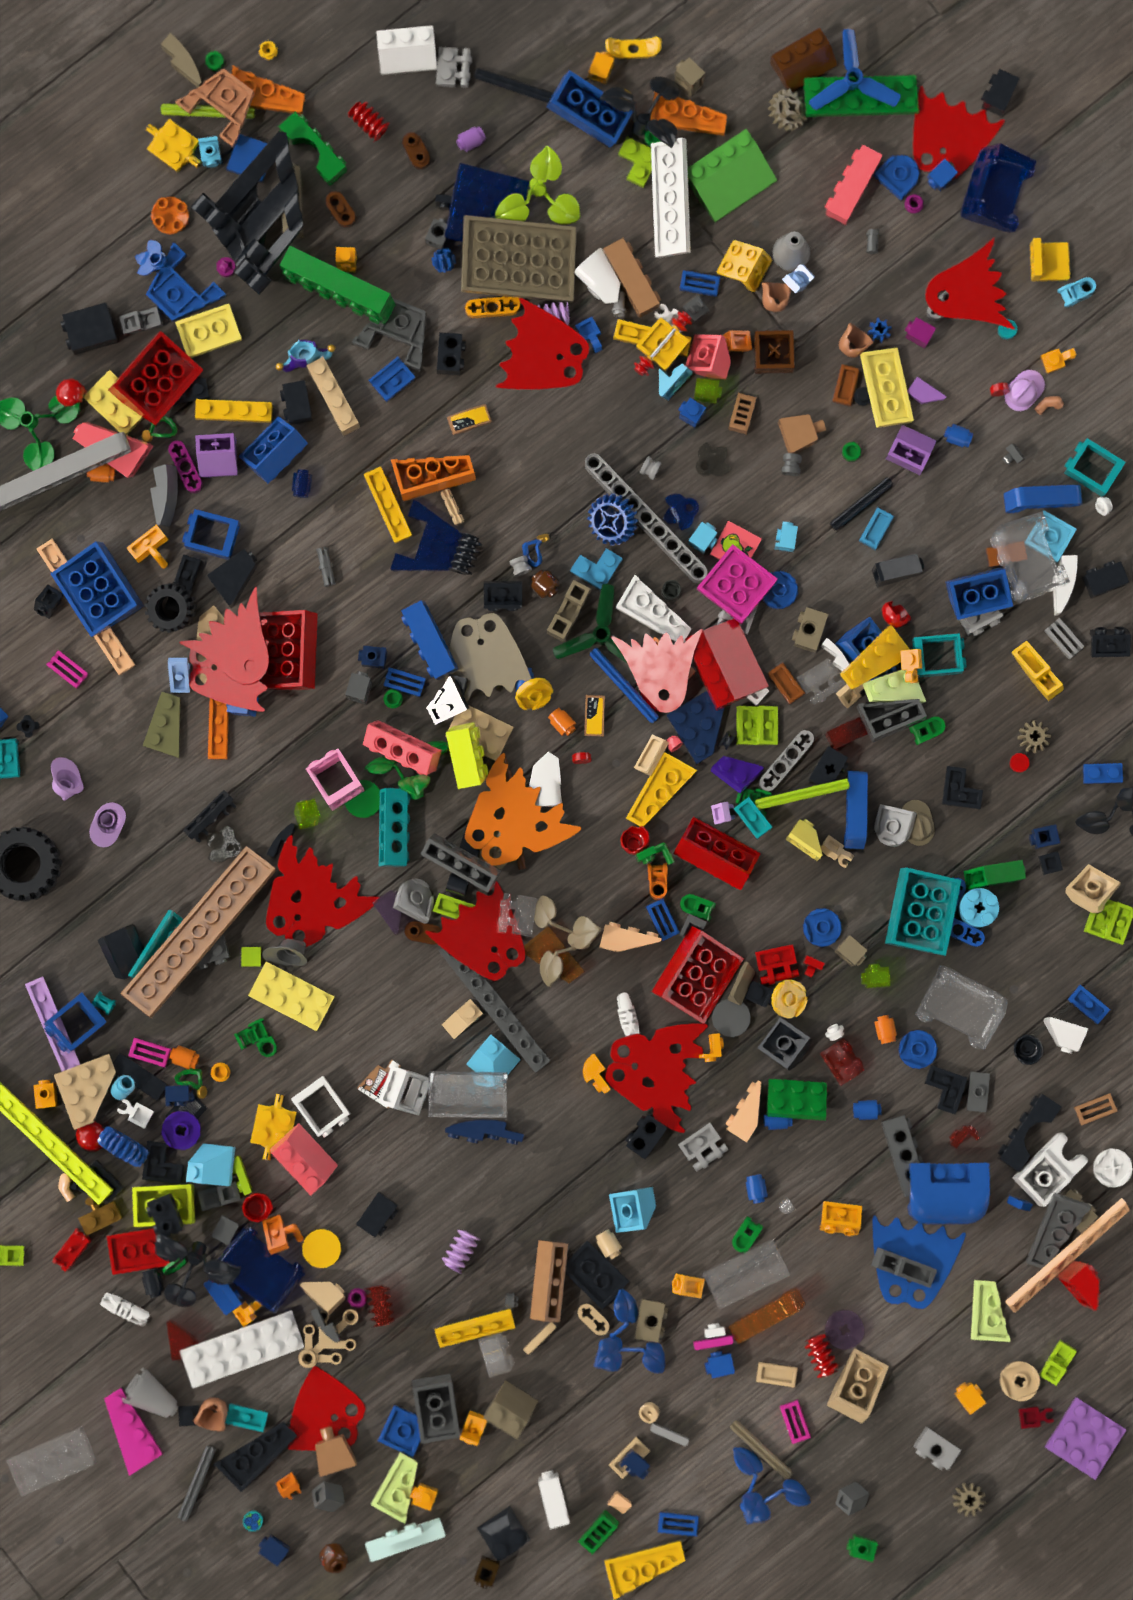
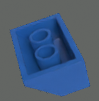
[238,416,308,483]
[945,568,1013,620]

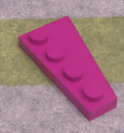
[104,1387,163,1476]

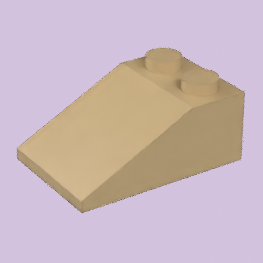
[827,1348,889,1423]

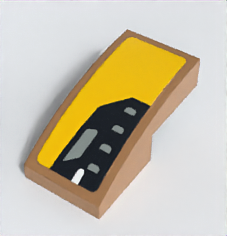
[447,404,492,435]
[584,695,605,736]

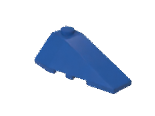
[835,617,897,681]

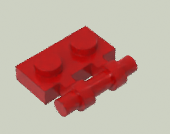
[755,944,799,985]

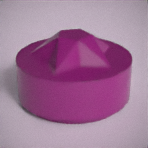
[216,257,236,278]

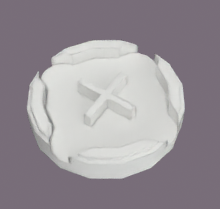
[1093,1149,1132,1187]

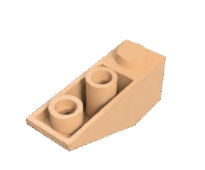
[599,922,662,952]
[726,1080,761,1142]

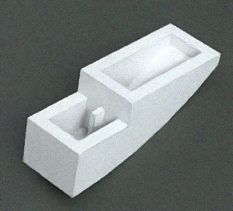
[1052,555,1077,616]

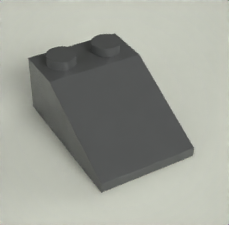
[412,1374,460,1444]

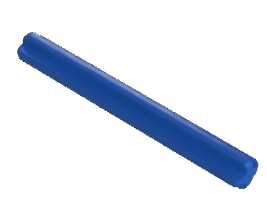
[590,648,659,723]

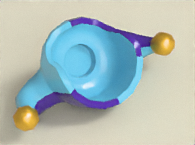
[276,340,335,373]

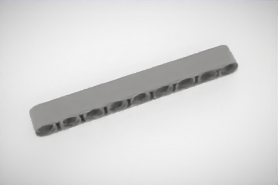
[0,432,132,511]
[585,453,707,584]

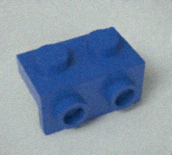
[204,1280,243,1315]

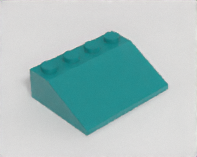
[885,867,961,956]

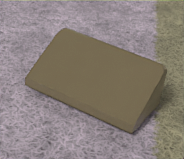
[728,962,755,1005]

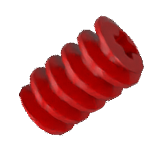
[348,101,390,142]
[805,1334,839,1378]

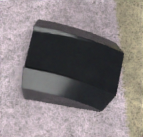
[97,924,145,979]

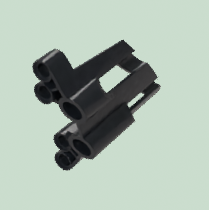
[190,131,304,295]

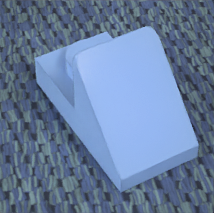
[168,658,191,693]

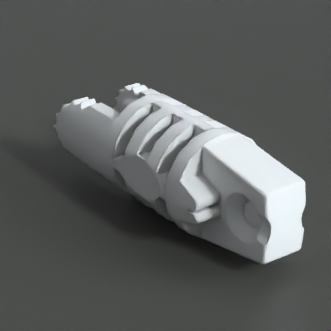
[617,992,639,1036]
[100,1293,149,1326]

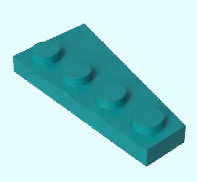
[128,910,184,979]

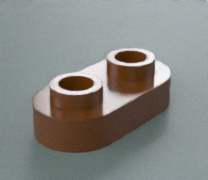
[402,132,430,169]
[326,192,356,227]
[404,921,441,945]

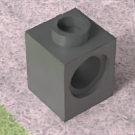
[425,218,452,250]

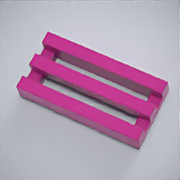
[46,650,89,689]
[128,1038,172,1068]
[693,1335,733,1350]
[779,1400,811,1444]

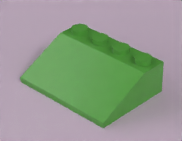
[687,129,777,223]

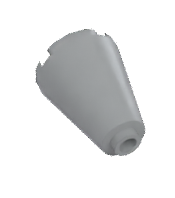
[772,232,810,272]
[122,1367,178,1418]

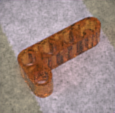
[728,1287,806,1344]

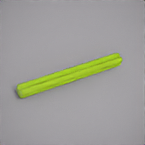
[161,104,255,119]
[755,779,850,810]

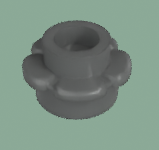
[505,1292,518,1312]

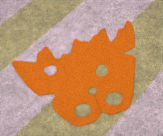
[465,753,581,866]

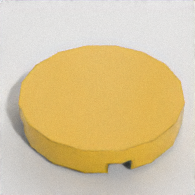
[515,678,553,710]
[772,979,807,1019]
[302,1229,341,1268]

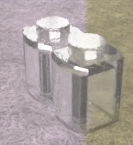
[478,1332,515,1378]

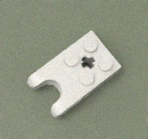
[1012,1132,1088,1207]

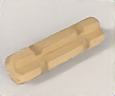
[441,489,464,525]

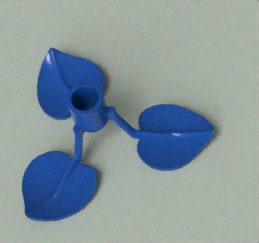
[594,1289,665,1373]
[732,1447,811,1524]

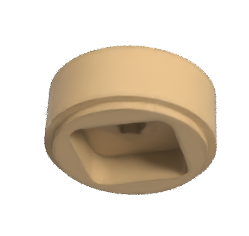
[639,1402,660,1423]

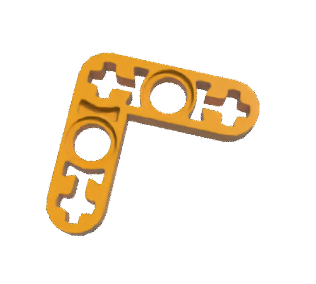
[465,296,520,318]

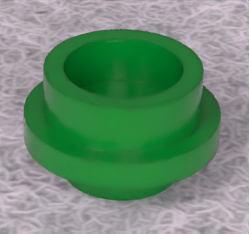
[383,689,403,709]

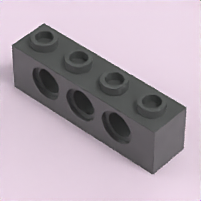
[420,833,501,892]
[881,1115,923,1197]

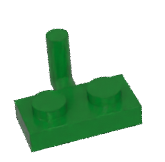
[635,842,675,865]

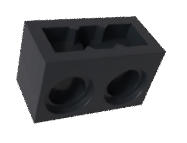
[437,332,466,375]
[625,1114,667,1160]

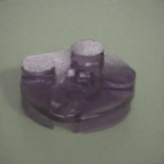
[825,1310,864,1350]

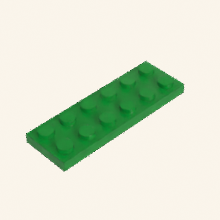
[803,75,918,117]

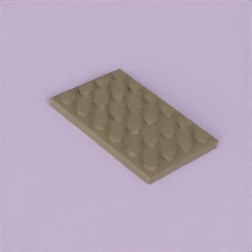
[461,215,576,303]

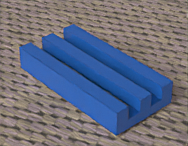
[680,270,720,297]
[383,667,426,697]
[646,899,680,941]
[658,1512,699,1536]

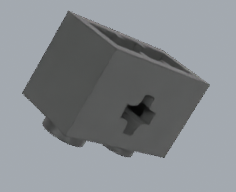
[345,671,372,705]

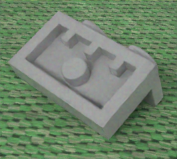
[959,610,1004,636]

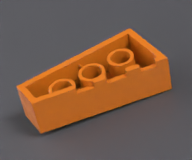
[391,455,476,501]

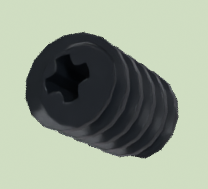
[448,533,483,575]

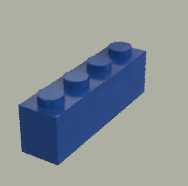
[401,600,459,680]

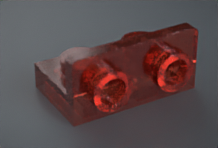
[819,1038,864,1086]

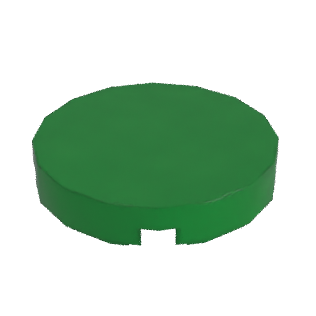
[344,780,380,818]

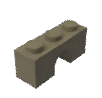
[547,580,590,642]

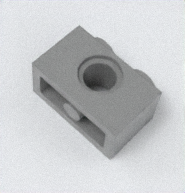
[913,1427,961,1470]

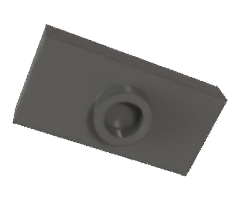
[966,1072,990,1112]

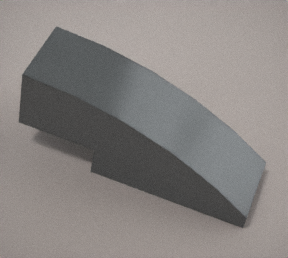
[150,464,178,527]
[871,1247,937,1288]

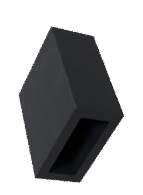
[61,302,119,355]

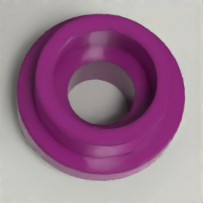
[904,194,924,214]
[348,1288,367,1308]

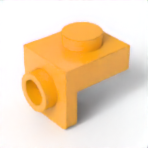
[699,1033,724,1062]
[460,1410,487,1446]

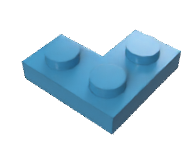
[570,548,623,590]

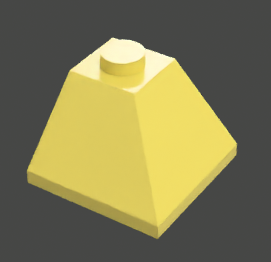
[786,819,822,861]

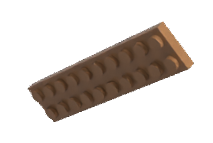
[121,846,277,1018]

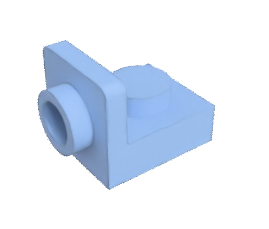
[783,264,815,293]

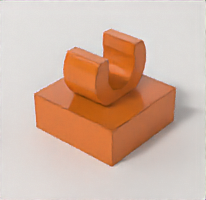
[276,1472,301,1500]

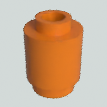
[87,463,115,483]
[548,708,576,736]
[874,1015,897,1044]
[170,1045,200,1069]

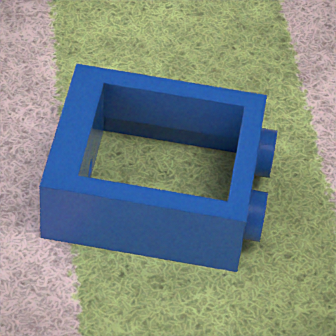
[182,509,240,560]
[44,992,106,1054]

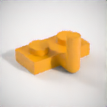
[127,524,169,568]

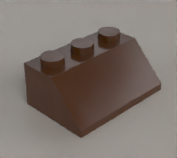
[770,28,838,93]

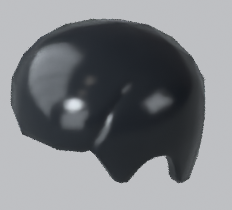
[1014,1034,1043,1065]

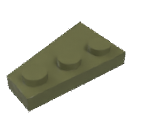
[143,692,181,759]

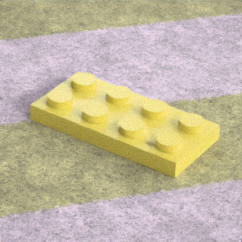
[860,348,914,428]
[248,962,335,1031]

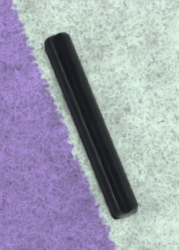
[830,477,893,531]

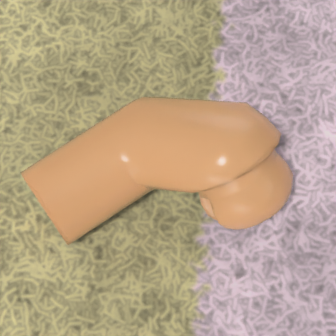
[58,1173,75,1202]

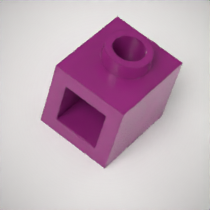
[905,317,936,349]

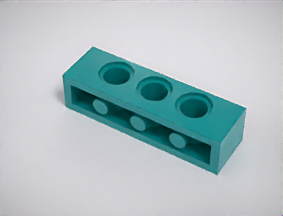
[379,788,410,867]

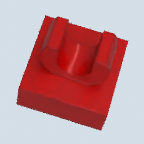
[803,956,825,977]

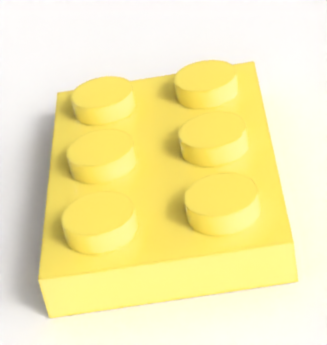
[175,304,242,358]
[83,370,143,435]

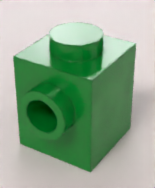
[846,1534,878,1562]

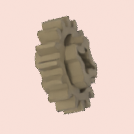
[768,89,807,131]

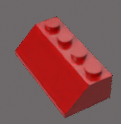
[673,817,761,890]
[1056,1261,1099,1311]

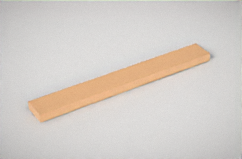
[37,538,136,676]
[1005,1198,1130,1313]

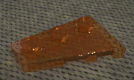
[524,926,585,983]

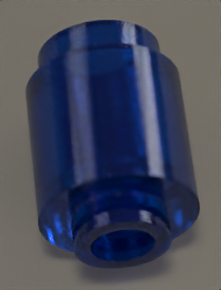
[291,469,312,498]

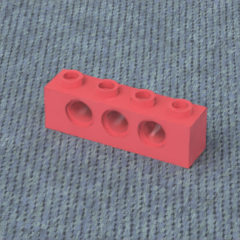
[363,720,442,775]

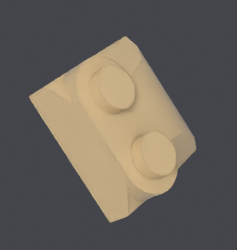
[1066,864,1120,913]

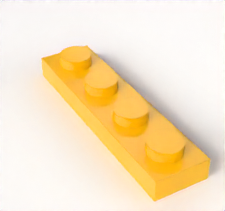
[613,319,692,357]
[195,399,273,423]
[364,467,412,544]
[435,1309,515,1348]

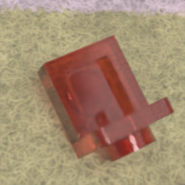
[949,1125,980,1148]

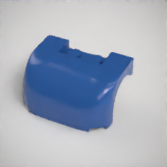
[907,1163,990,1225]

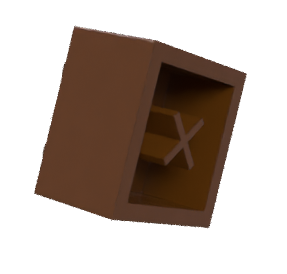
[754,330,794,374]

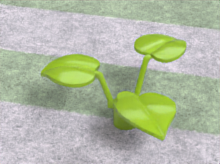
[495,146,580,225]

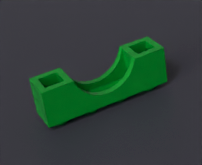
[278,112,347,186]

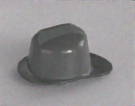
[262,939,307,966]

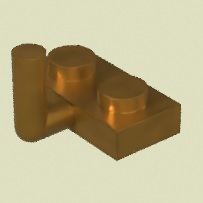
[78,1197,123,1236]

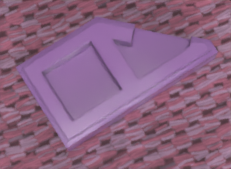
[907,377,946,404]

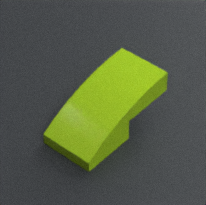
[0,1245,24,1266]
[1039,1340,1077,1386]

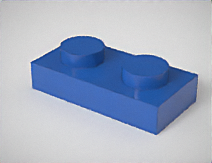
[1083,763,1123,784]
[1067,985,1110,1024]

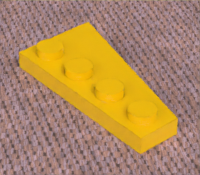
[840,625,910,689]
[604,1540,685,1600]

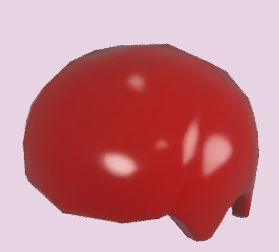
[56,378,87,407]
[882,601,911,628]
[620,826,650,855]
[76,1121,104,1152]
[242,1192,273,1222]

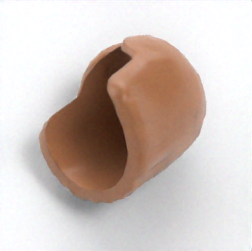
[762,282,792,312]
[839,323,874,358]
[194,1397,228,1432]

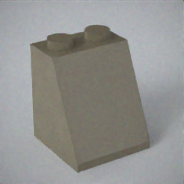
[484,1380,538,1439]

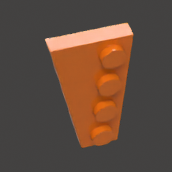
[231,66,305,114]
[650,92,727,136]

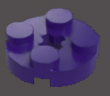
[162,1111,201,1150]

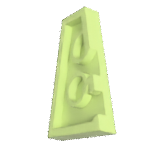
[863,670,926,703]
[971,1280,1011,1342]
[371,1452,418,1524]

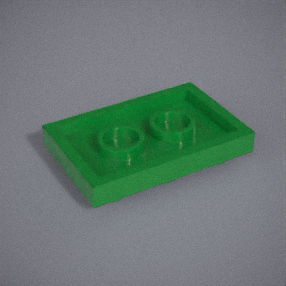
[767,1079,827,1121]

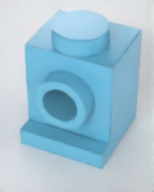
[198,136,222,168]
[774,522,798,552]

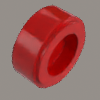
[990,383,1010,397]
[572,752,592,764]
[1009,753,1029,773]

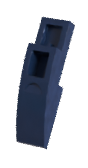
[445,1120,524,1145]

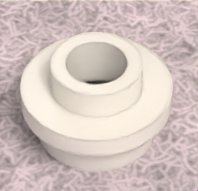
[1095,497,1112,516]
[825,1024,844,1041]

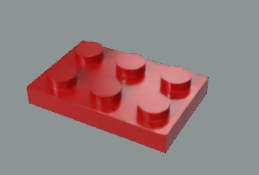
[107,1228,170,1275]

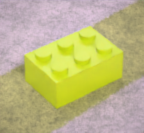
[446,722,488,789]
[132,1184,195,1227]

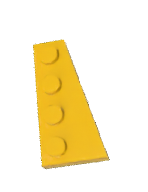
[626,752,697,827]

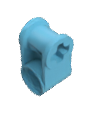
[1057,277,1096,308]

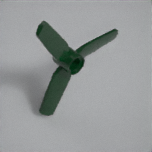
[553,584,628,664]

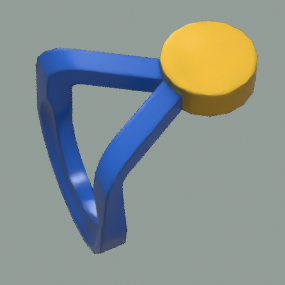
[522,534,550,567]

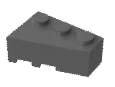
[857,699,927,743]

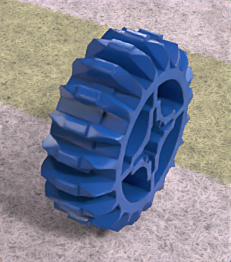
[587,494,638,545]
[97,1127,149,1167]

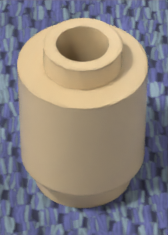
[596,1229,622,1259]

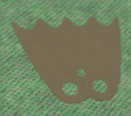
[445,613,531,701]

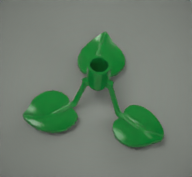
[0,396,80,471]
[365,741,449,799]

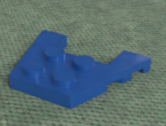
[146,243,226,322]

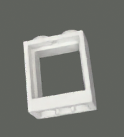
[378,1066,432,1116]
[291,1076,351,1138]
[538,1471,569,1529]

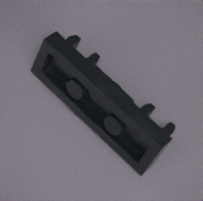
[183,790,236,843]

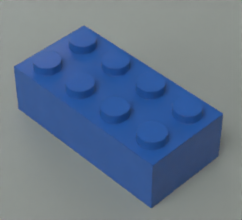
[546,70,633,148]

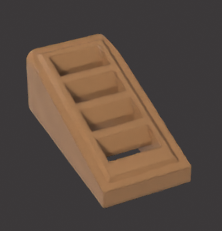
[728,393,756,435]

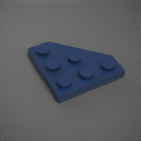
[666,691,724,765]

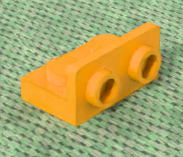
[820,1201,862,1236]

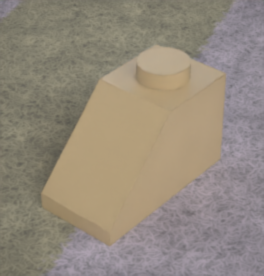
[442,999,483,1039]
[300,1282,345,1316]

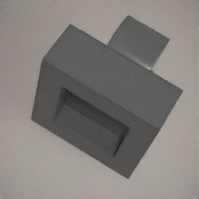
[683,296,709,323]
[1002,443,1026,464]

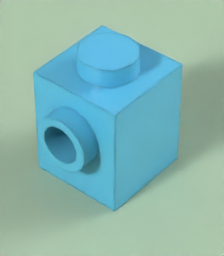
[688,522,718,554]

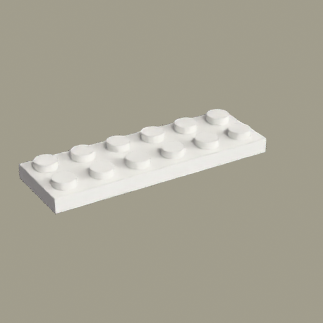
[651,138,691,258]
[180,1310,304,1388]

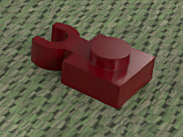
[1018,1406,1054,1429]

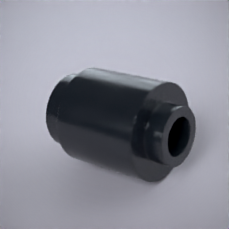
[141,1268,165,1298]

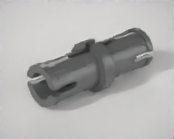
[316,547,336,587]

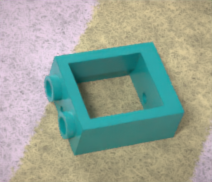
[1064,438,1126,497]
[912,633,966,678]

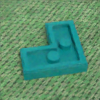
[0,739,20,779]

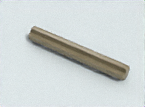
[730,1420,793,1480]

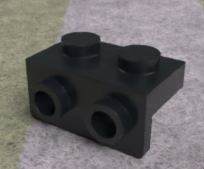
[484,581,522,611]

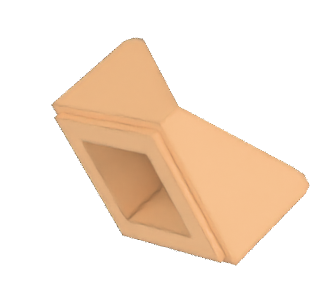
[607,1491,632,1514]

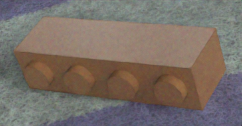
[603,238,661,318]
[530,1240,568,1322]

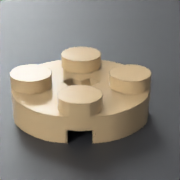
[1000,1361,1040,1401]

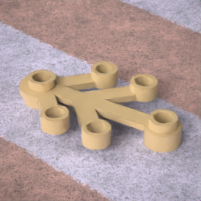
[299,1309,359,1368]

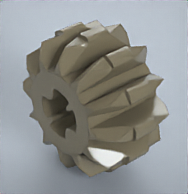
[1017,720,1051,754]
[952,1482,986,1517]

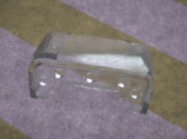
[915,965,1008,1050]

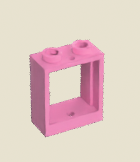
[306,749,365,811]

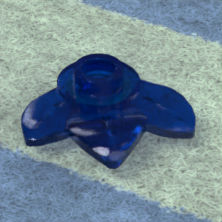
[663,494,699,530]

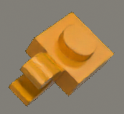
[1040,348,1077,374]
[901,649,922,683]
[232,1300,262,1327]

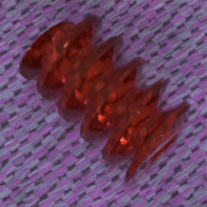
[365,1285,395,1327]

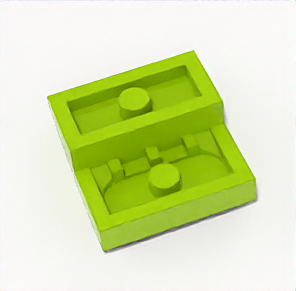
[737,706,778,745]
[1083,900,1133,945]

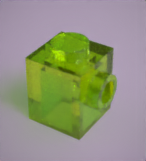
[694,378,722,403]
[294,799,320,829]
[861,964,890,989]

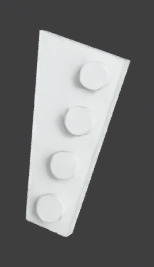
[616,575,691,642]

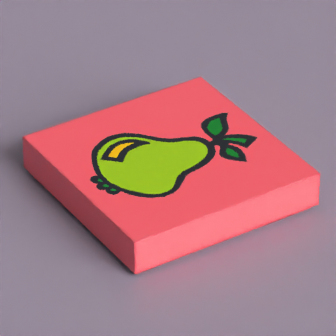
[710,521,762,560]

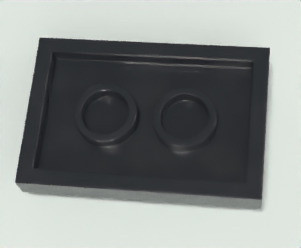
[565,1240,629,1310]

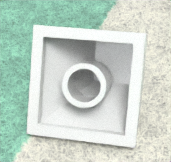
[1044,1017,1088,1054]

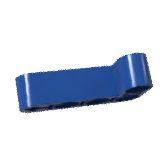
[1004,485,1083,513]
[844,771,868,849]

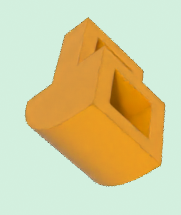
[583,1054,611,1094]

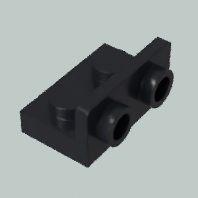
[1090,627,1131,657]

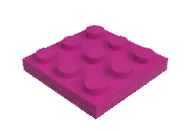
[697,544,778,624]

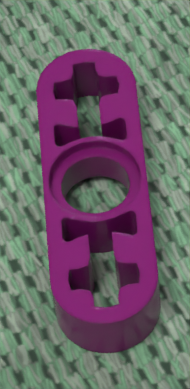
[168,441,202,493]

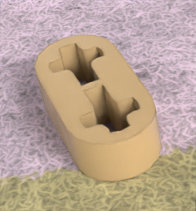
[578,1303,609,1335]

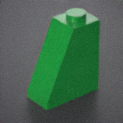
[963,860,1026,890]

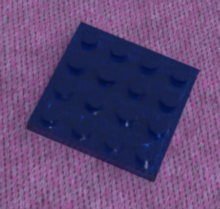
[444,163,531,242]

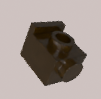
[473,1556,500,1589]

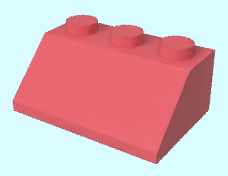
[270,1123,338,1196]

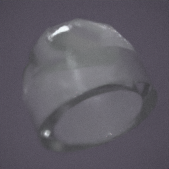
[779,1197,796,1214]

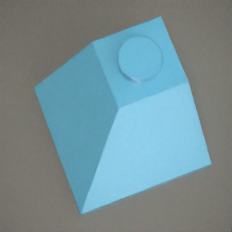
[467,1035,520,1089]
[186,1143,235,1186]
[609,1187,656,1233]

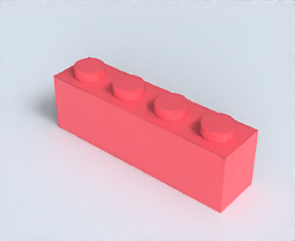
[825,145,883,225]

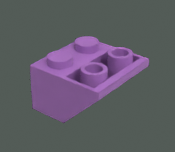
[886,425,936,475]
[195,433,238,478]

